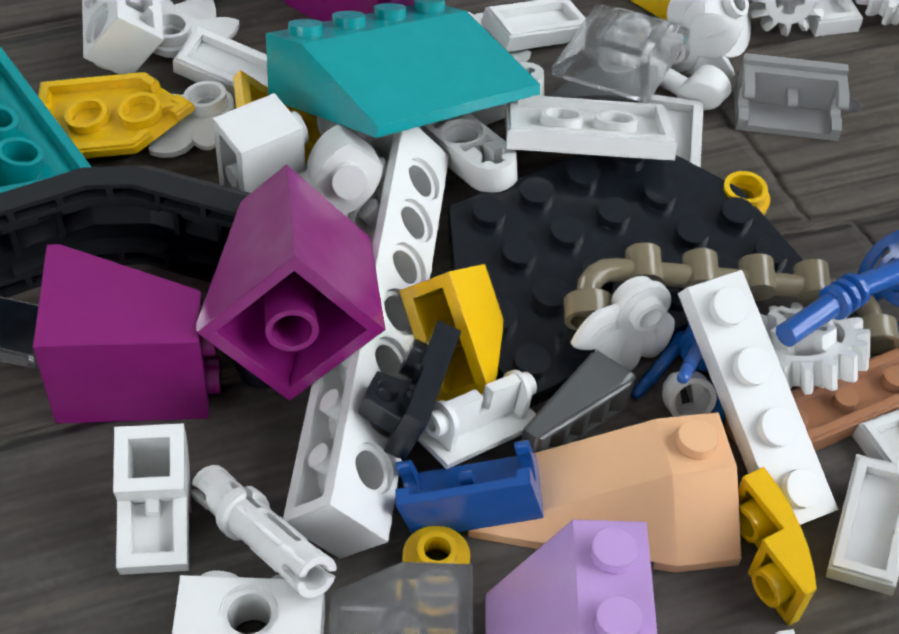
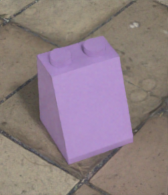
[485,520,658,634]

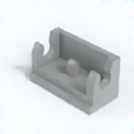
[734,53,850,141]

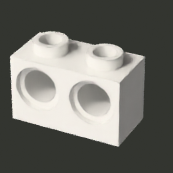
[82,0,164,74]

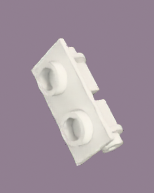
[418,370,537,469]

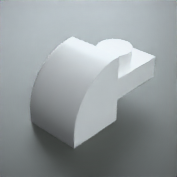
[113,423,191,575]

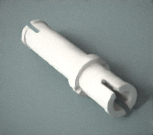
[191,465,337,598]

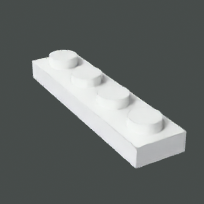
[678,270,838,525]

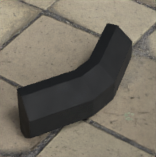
[0,166,251,299]

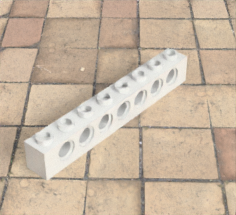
[283,127,449,559]

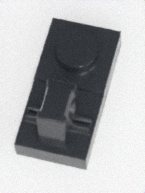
[358,320,461,461]

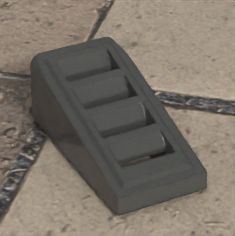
[521,350,636,453]

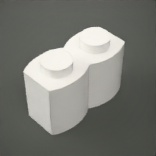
[298,124,383,217]

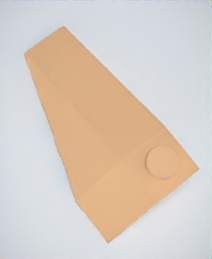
[467,412,741,573]

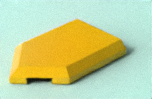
[38,72,195,159]

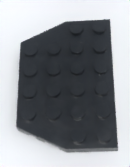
[447,154,803,408]

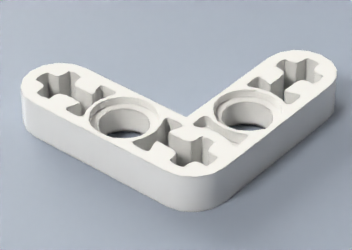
[419,62,545,193]

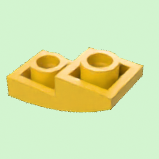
[738,466,817,626]

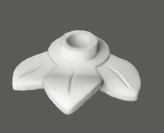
[153,0,240,58]
[654,0,743,80]
[148,81,235,158]
[571,276,675,371]

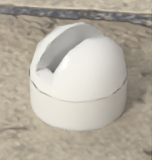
[662,371,716,417]

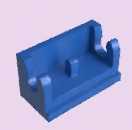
[395,440,544,534]

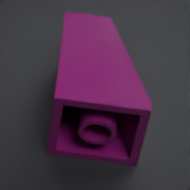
[196,164,386,401]
[33,244,222,423]

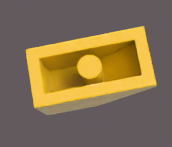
[399,264,503,402]

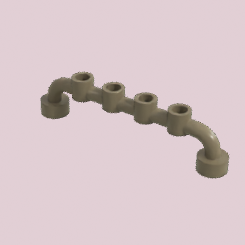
[564,243,899,356]

